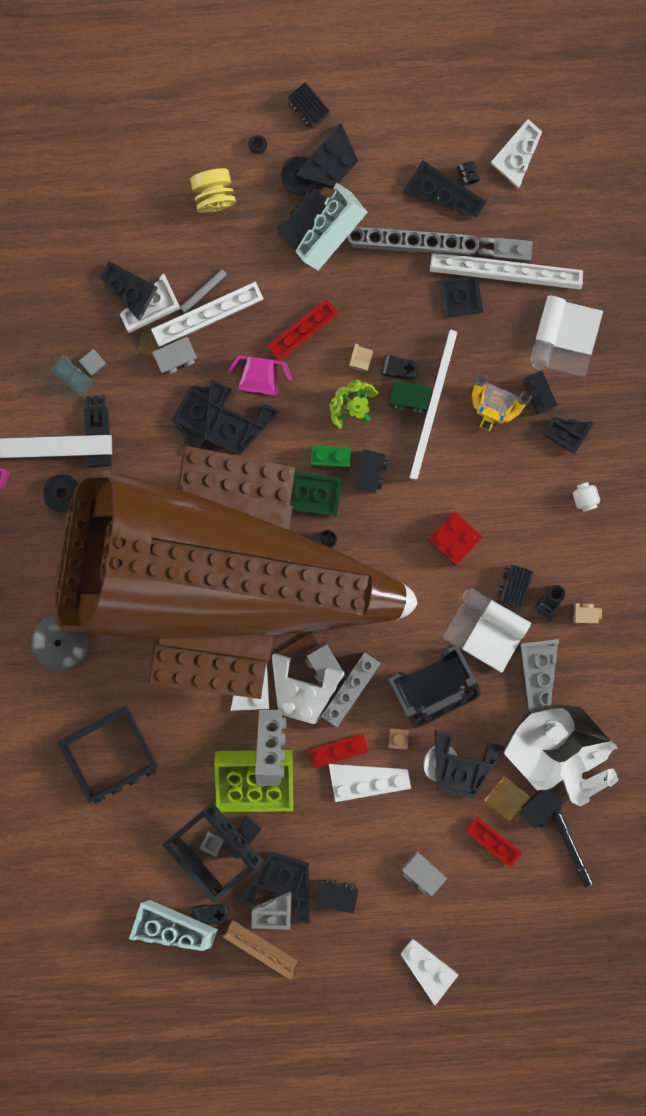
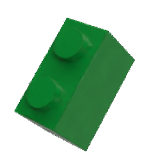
[311,445,351,468]

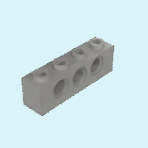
[321,652,381,727]
[255,710,286,786]

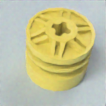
[190,168,236,213]

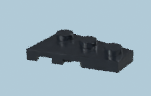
[100,261,158,321]

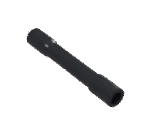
[551,812,594,887]

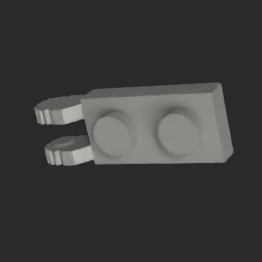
[478,237,533,261]

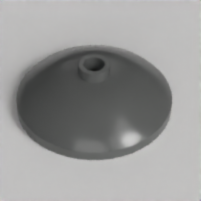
[31,614,89,671]

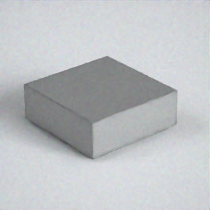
[79,349,106,376]
[199,831,225,857]

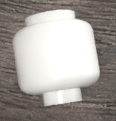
[573,482,600,512]

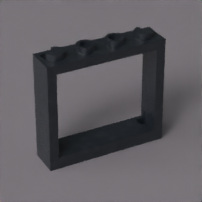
[57,705,159,804]
[162,802,264,903]

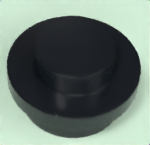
[248,135,267,155]

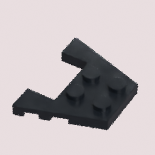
[204,379,280,456]
[434,730,505,798]
[237,851,310,924]

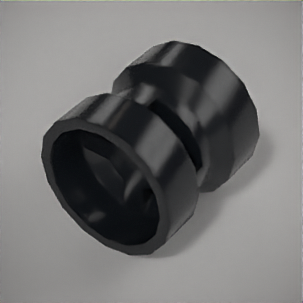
[456,161,480,186]
[318,530,337,548]

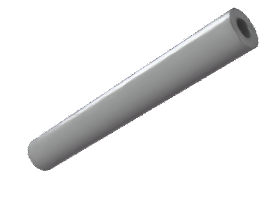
[180,269,227,313]

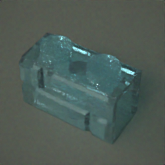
[51,356,94,397]

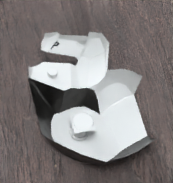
[503,704,619,806]

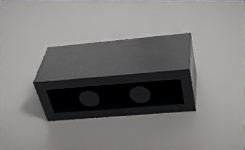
[277,189,326,250]

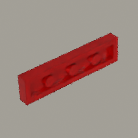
[267,299,339,361]

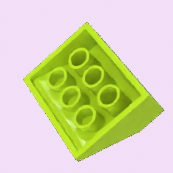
[214,750,293,812]

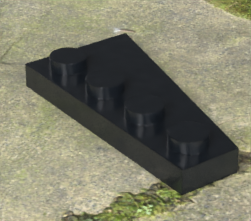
[402,160,487,218]

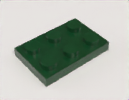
[290,472,343,517]

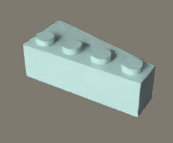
[296,183,368,270]
[129,900,218,951]

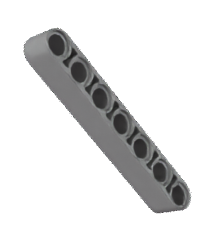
[347,227,479,256]

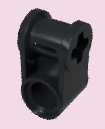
[380,355,418,380]
[533,585,565,622]
[192,904,230,925]

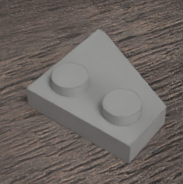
[251,892,291,930]

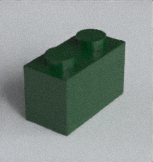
[389,380,432,414]

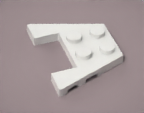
[272,654,344,724]

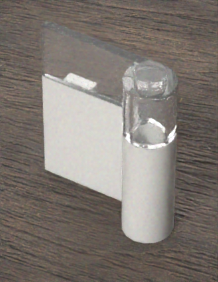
[530,296,603,377]
[442,588,531,673]

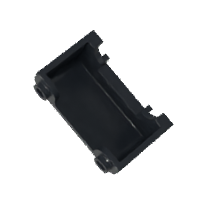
[388,645,481,728]

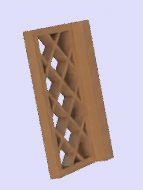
[222,920,298,980]

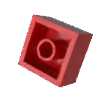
[428,511,483,566]

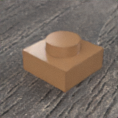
[388,728,409,749]

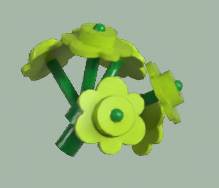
[329,380,379,429]

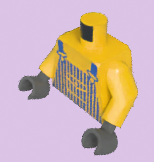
[472,372,532,431]

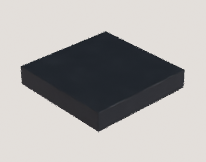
[439,276,483,319]

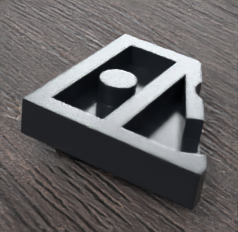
[542,417,594,455]

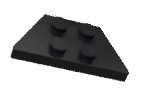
[294,123,358,190]
[172,386,232,449]

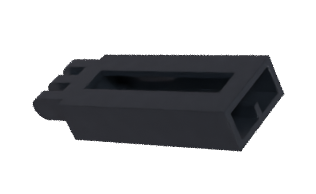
[84,395,112,467]

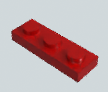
[308,733,369,768]
[465,816,522,868]

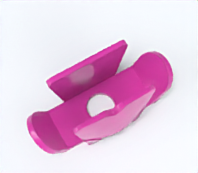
[228,356,293,396]

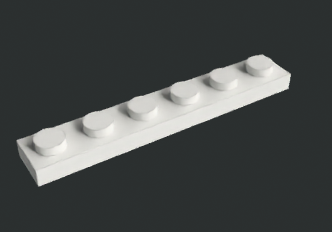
[151,282,263,348]

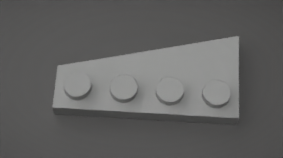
[520,639,559,710]

